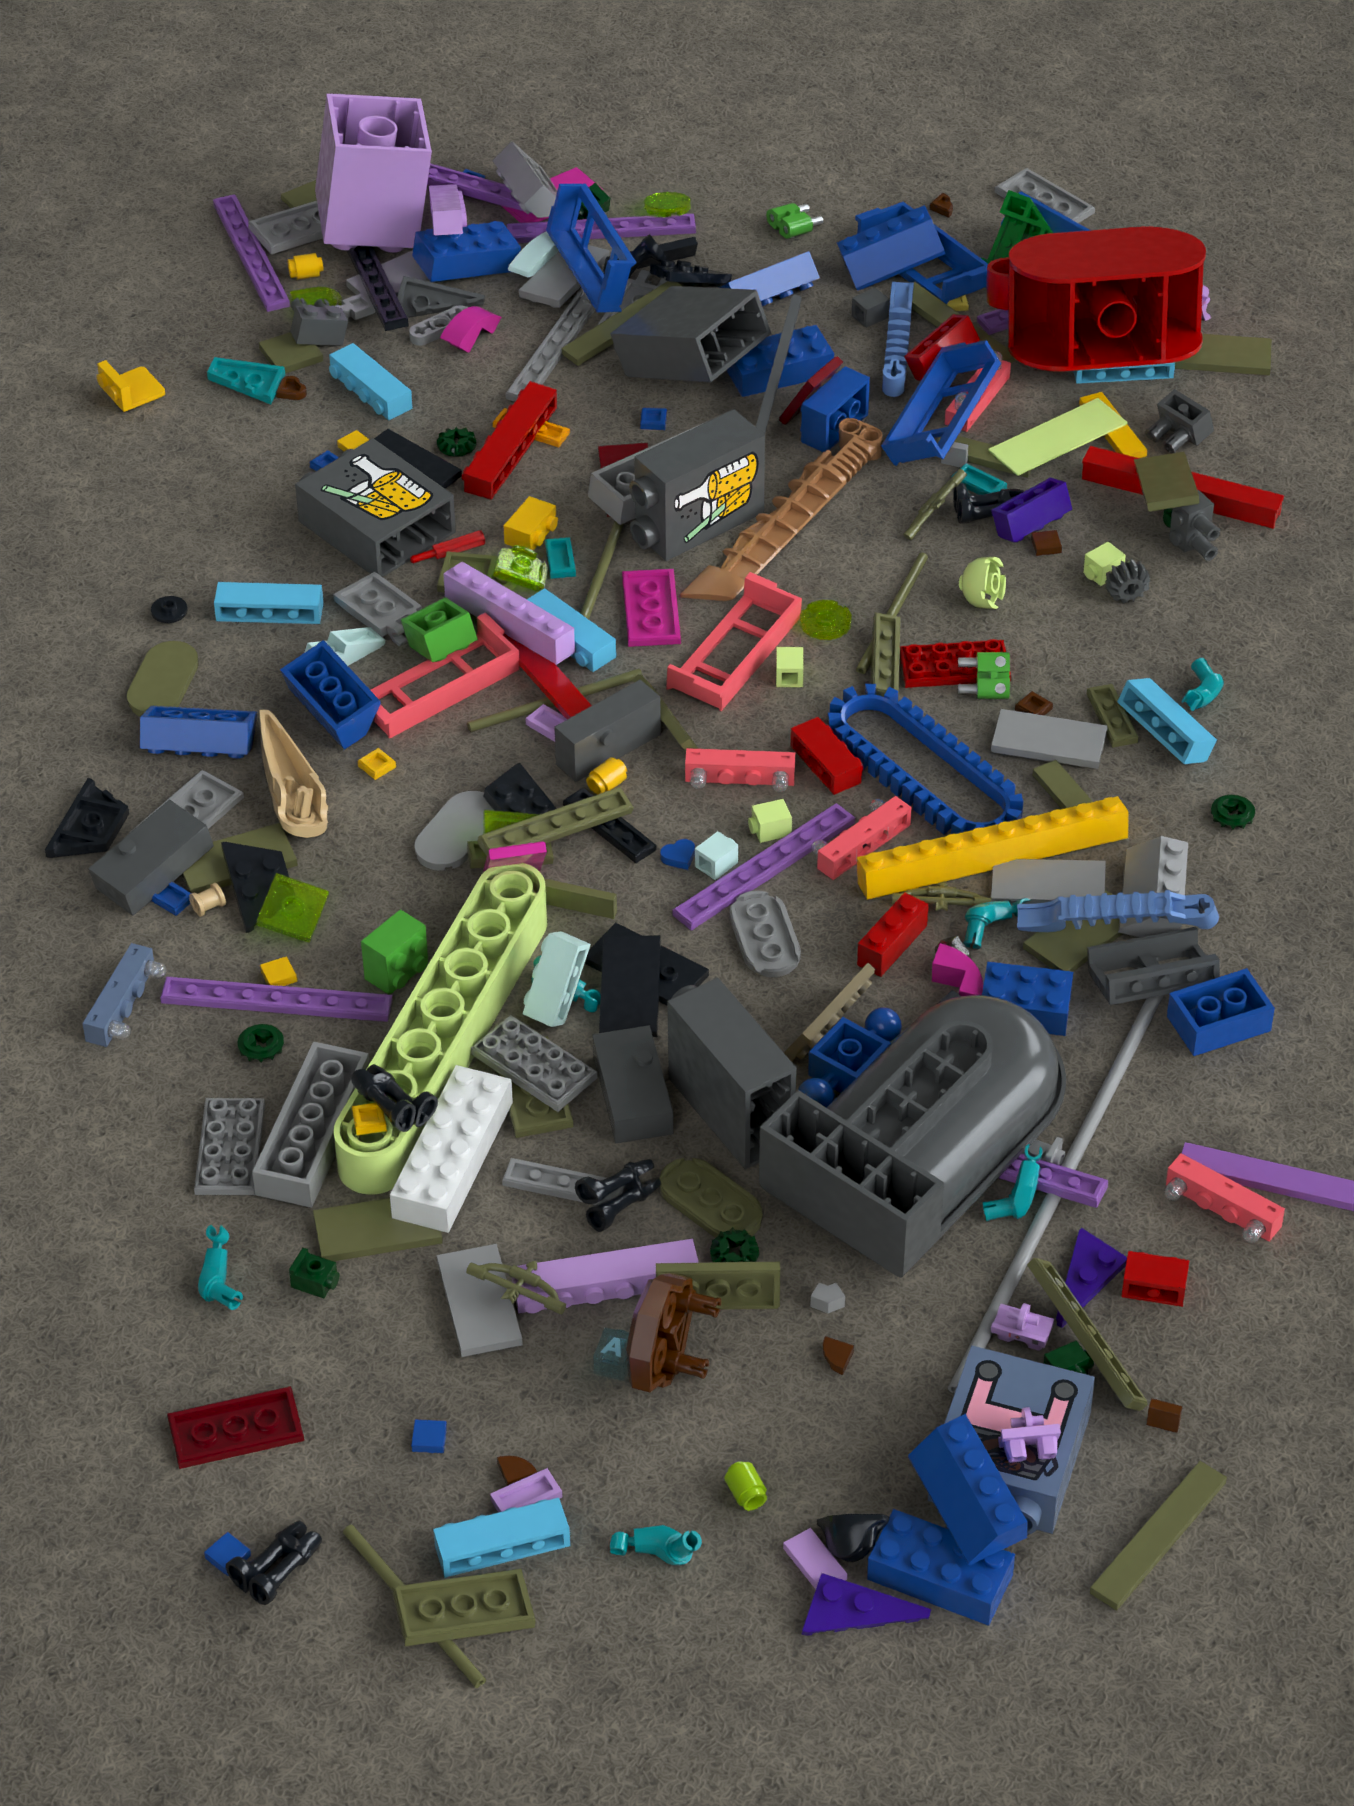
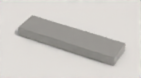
[502,1158,626,1205]

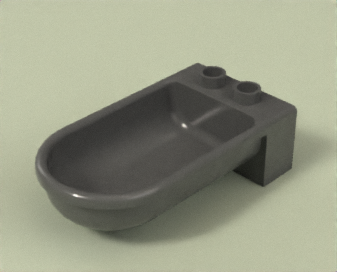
[759,995,1066,1278]

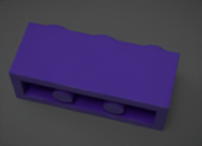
[992,477,1073,542]

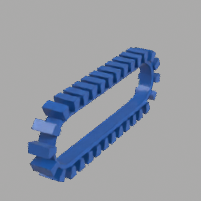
[827,684,1023,835]

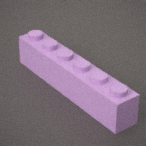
[429,184,467,235]
[444,562,575,665]
[512,1239,699,1313]

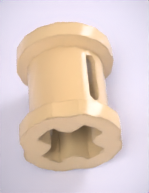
[189,883,226,917]

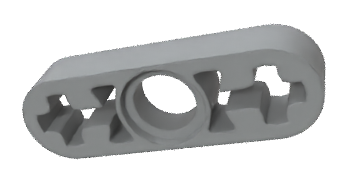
[409,305,468,346]

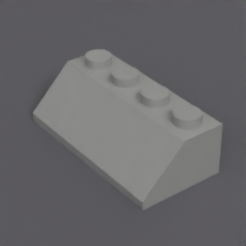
[492,141,558,218]
[1118,836,1188,937]

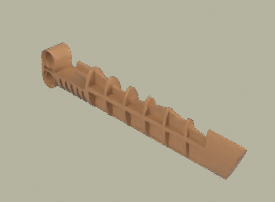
[680,418,882,601]

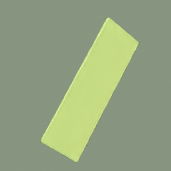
[988,398,1128,476]

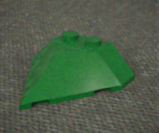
[981,190,1053,264]

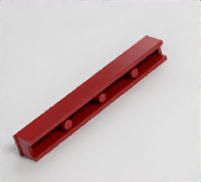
[1082,446,1284,529]

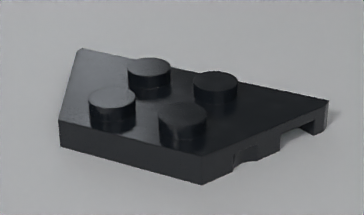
[650,260,732,284]
[483,763,557,826]
[45,778,129,858]
[221,842,295,933]

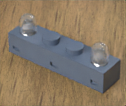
[83,943,167,1047]

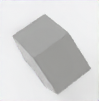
[810,1283,845,1314]

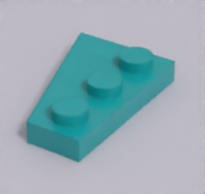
[207,357,285,405]

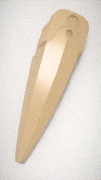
[259,710,328,838]

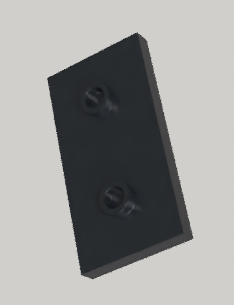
[584,922,709,1006]

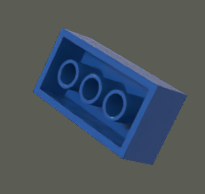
[412,221,521,282]
[726,325,834,397]
[867,1509,1015,1626]

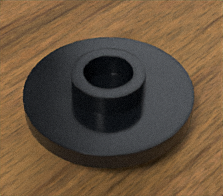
[151,596,188,623]

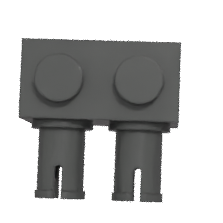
[290,298,348,346]
[1145,389,1214,453]
[1169,490,1221,561]

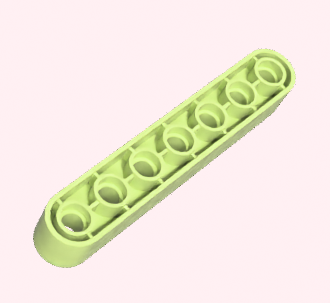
[334,863,547,1194]

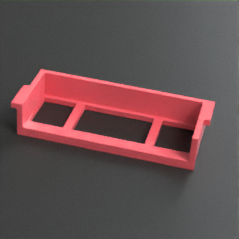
[666,572,802,711]
[371,613,519,739]

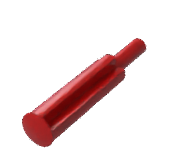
[410,530,485,563]

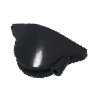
[817,1514,890,1562]

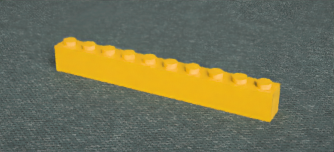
[857,796,1128,900]

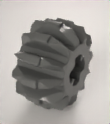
[1105,558,1150,603]

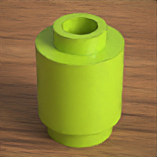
[724,1461,767,1511]

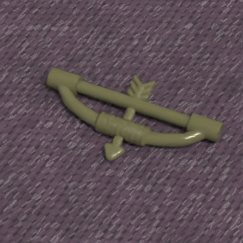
[903,469,967,540]
[892,881,991,911]
[466,1261,566,1314]

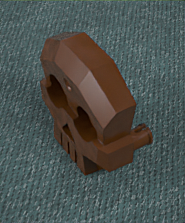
[626,1273,721,1392]

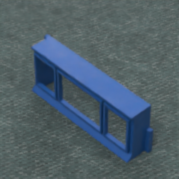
[546,184,637,313]
[855,202,988,304]
[881,340,1001,466]

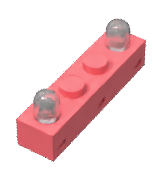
[945,351,1011,432]
[685,748,795,793]
[811,796,911,880]
[1164,1153,1285,1243]

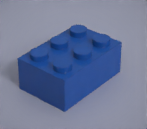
[800,366,870,452]
[982,961,1073,1036]
[1167,968,1275,1056]

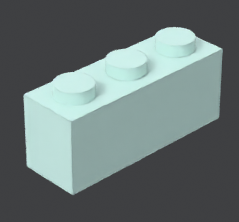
[523,931,591,1027]

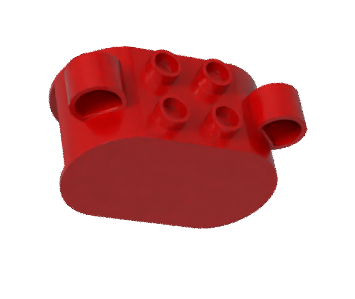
[987,226,1206,371]

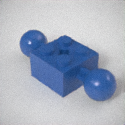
[798,1007,902,1107]

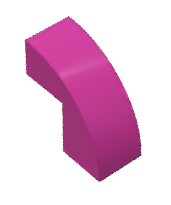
[440,306,502,353]
[932,943,983,996]

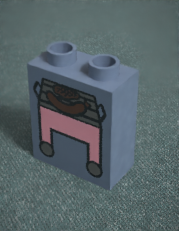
[928,1345,1095,1534]

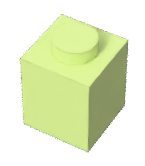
[1083,542,1126,586]
[776,647,803,687]
[748,799,792,843]

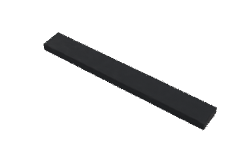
[346,245,409,331]

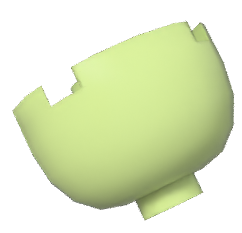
[959,557,1006,609]

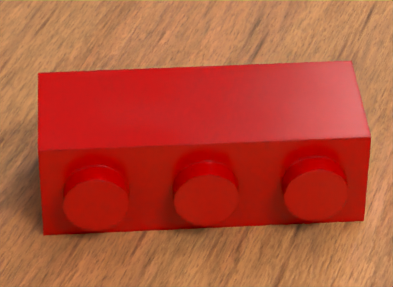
[904,314,980,381]
[790,717,863,795]
[857,892,928,977]

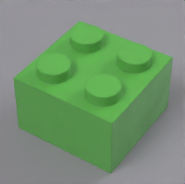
[401,597,478,662]
[361,909,428,995]

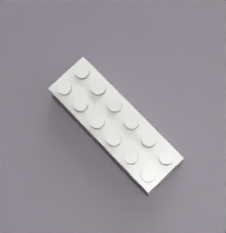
[390,1065,513,1233]

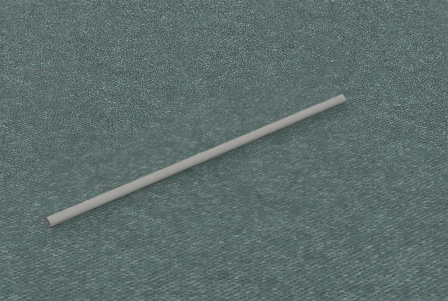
[948,995,1164,1393]

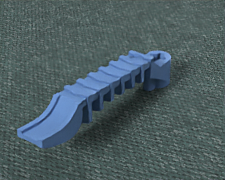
[882,282,914,397]
[1017,890,1219,932]

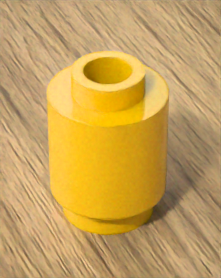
[288,253,323,280]
[586,757,627,795]

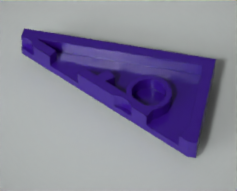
[1056,1228,1127,1328]
[802,1573,931,1636]

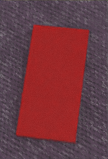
[900,639,1011,688]

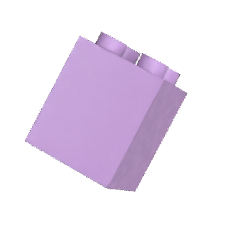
[315,93,432,253]

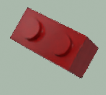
[1122,1251,1190,1307]

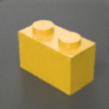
[504,496,558,553]

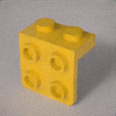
[96,360,166,412]

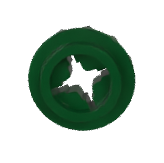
[436,426,477,456]
[1211,795,1255,830]
[237,1024,285,1063]
[710,1227,759,1262]

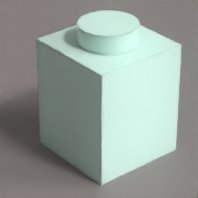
[695,831,738,880]

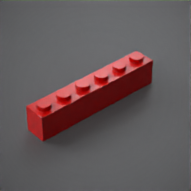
[462,381,557,500]

